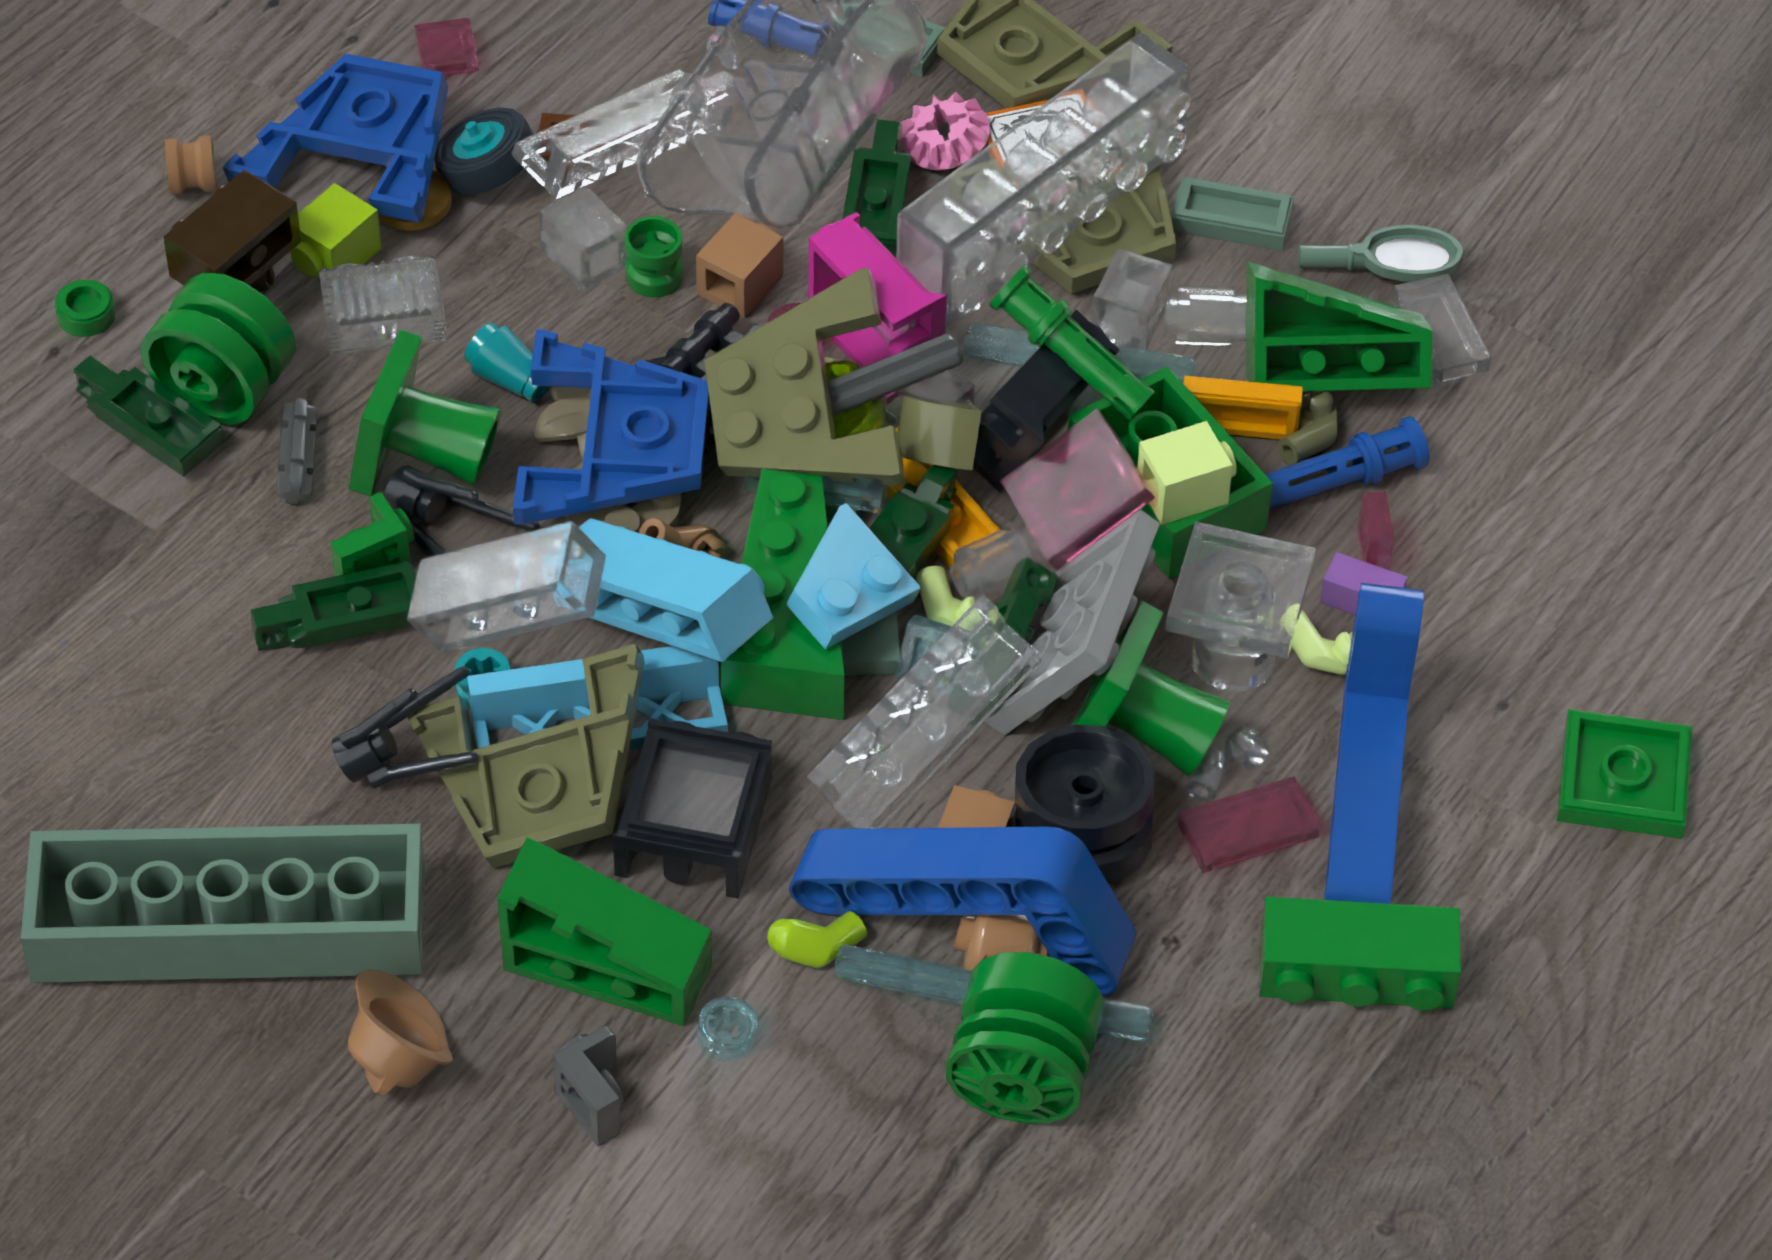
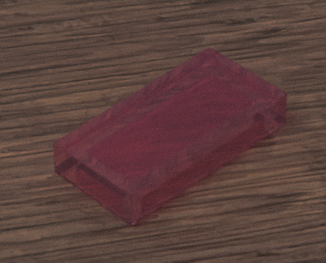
[1178,776,1320,873]

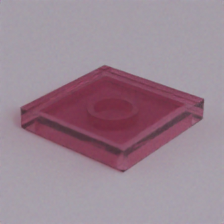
[1001,409,1155,570]

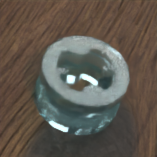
[697,997,757,1061]

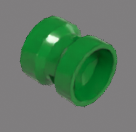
[625,216,683,297]

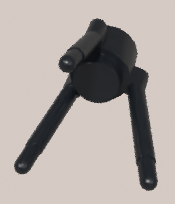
[384,465,540,586]
[332,666,478,789]

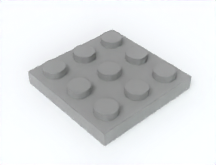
[985,510,1160,735]

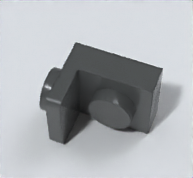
[553,1026,624,1146]

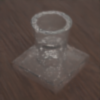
[1165,521,1317,692]

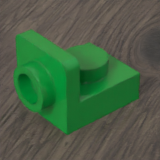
[330,492,415,576]

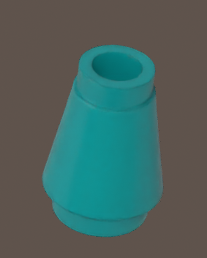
[464,322,550,403]

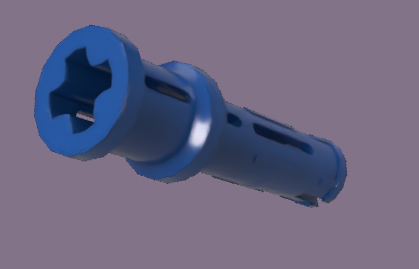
[1265,416,1430,509]

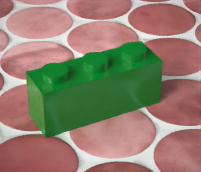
[1259,896,1461,1010]

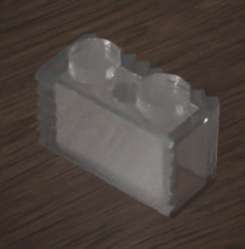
[319,255,447,355]

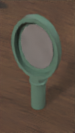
[1298,225,1463,283]

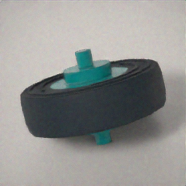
[434,107,536,195]

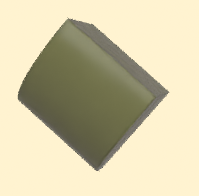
[897,395,982,471]

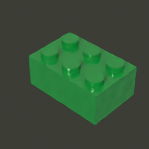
[1065,366,1273,579]

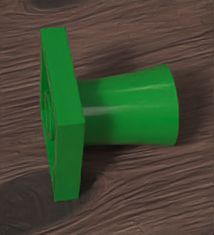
[348,329,502,496]
[1071,601,1231,777]

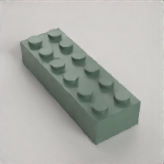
[21,823,425,983]

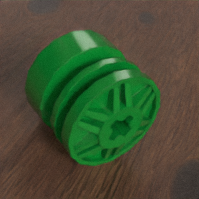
[946,952,1104,1124]

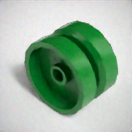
[140,273,296,425]

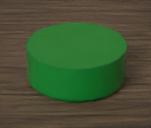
[54,280,116,337]

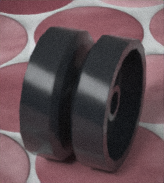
[1015,724,1155,884]

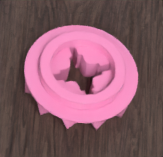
[900,92,990,170]

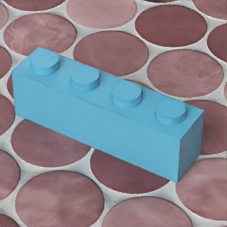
[540,518,773,662]

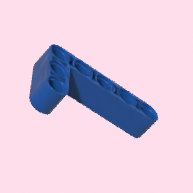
[1324,583,1424,904]
[789,827,1137,996]

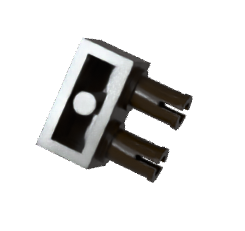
[163,169,301,292]

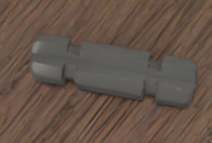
[276,398,317,505]

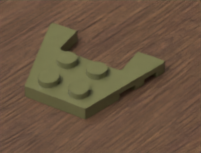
[937,0,1172,108]
[948,112,1176,294]
[704,267,906,485]
[407,643,645,868]

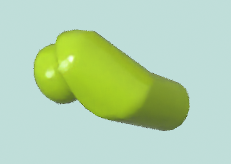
[767,911,867,968]

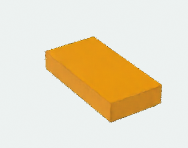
[1183,376,1303,439]

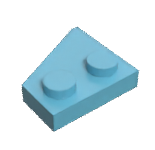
[786,503,921,649]

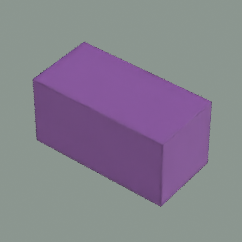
[1320,552,1408,615]

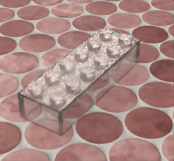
[896,32,1192,328]

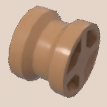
[165,135,217,195]

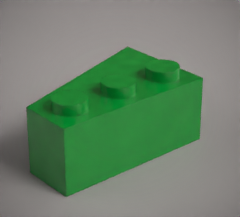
[1246,261,1432,391]
[497,836,712,1026]

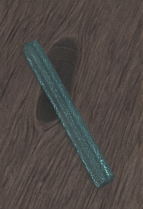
[835,945,1153,1042]

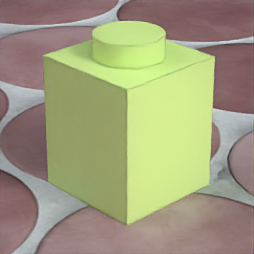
[1136,421,1236,525]

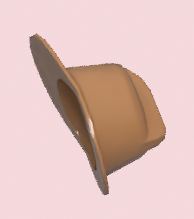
[347,969,453,1096]

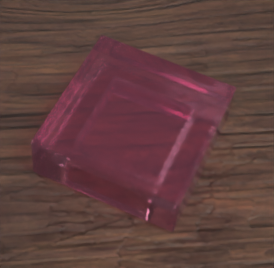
[414,18,479,75]
[1357,491,1394,570]

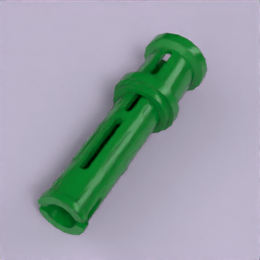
[989,265,1155,421]

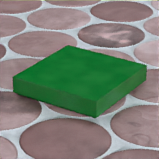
[1557,709,1693,839]

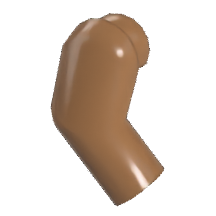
[639,518,726,559]

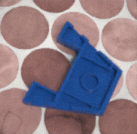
[222,54,449,223]
[513,329,710,524]

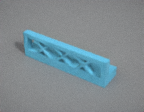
[467,646,728,751]

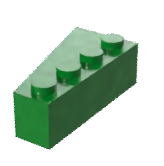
[721,469,844,720]

